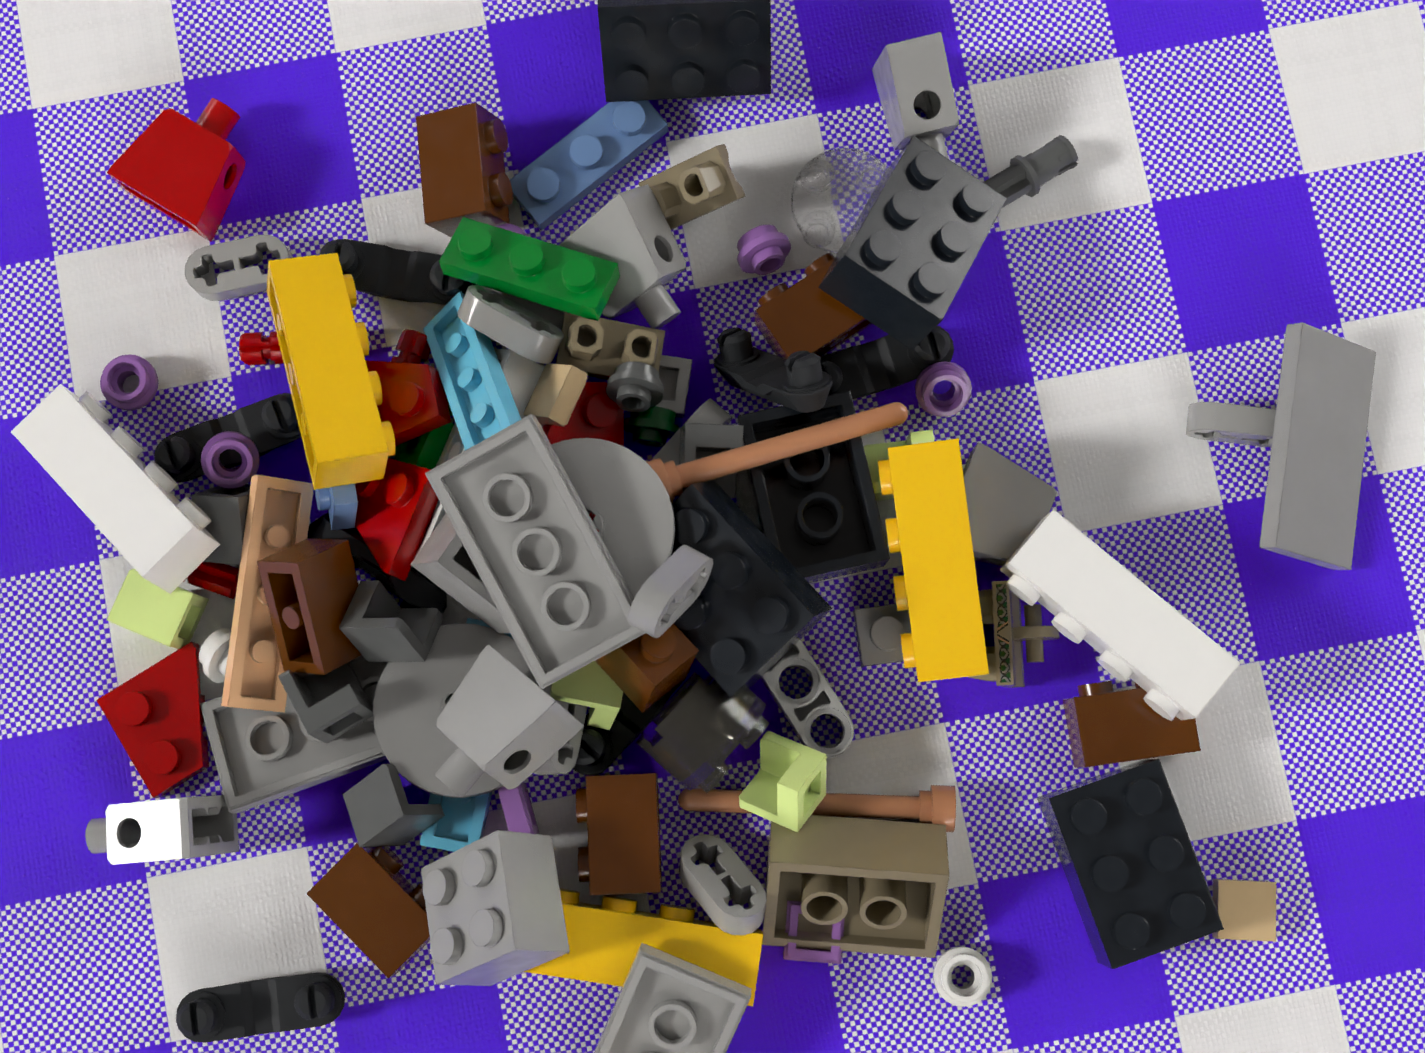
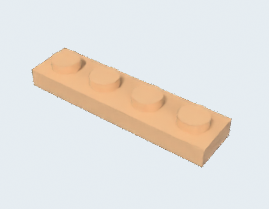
[221,475,314,713]

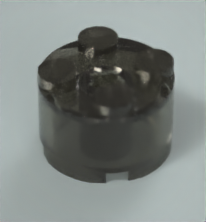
[636,672,769,793]

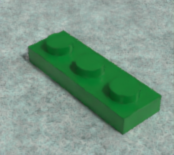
[439,217,620,321]

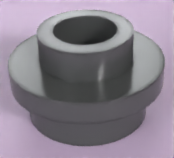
[606,362,664,413]

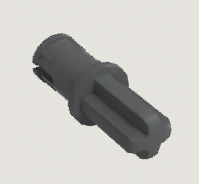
[983,135,1078,208]

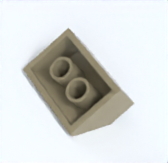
[762,815,949,958]

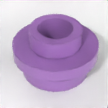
[737,225,791,275]
[100,354,158,411]
[915,361,972,417]
[201,431,260,488]

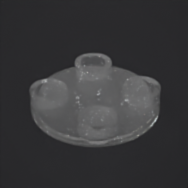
[791,148,888,254]

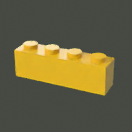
[266,253,396,490]
[878,438,989,682]
[524,888,763,1006]

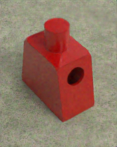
[107,98,246,242]

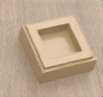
[523,364,588,426]
[1212,879,1276,942]

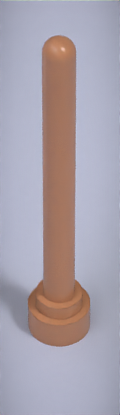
[647,402,908,503]
[678,785,956,832]

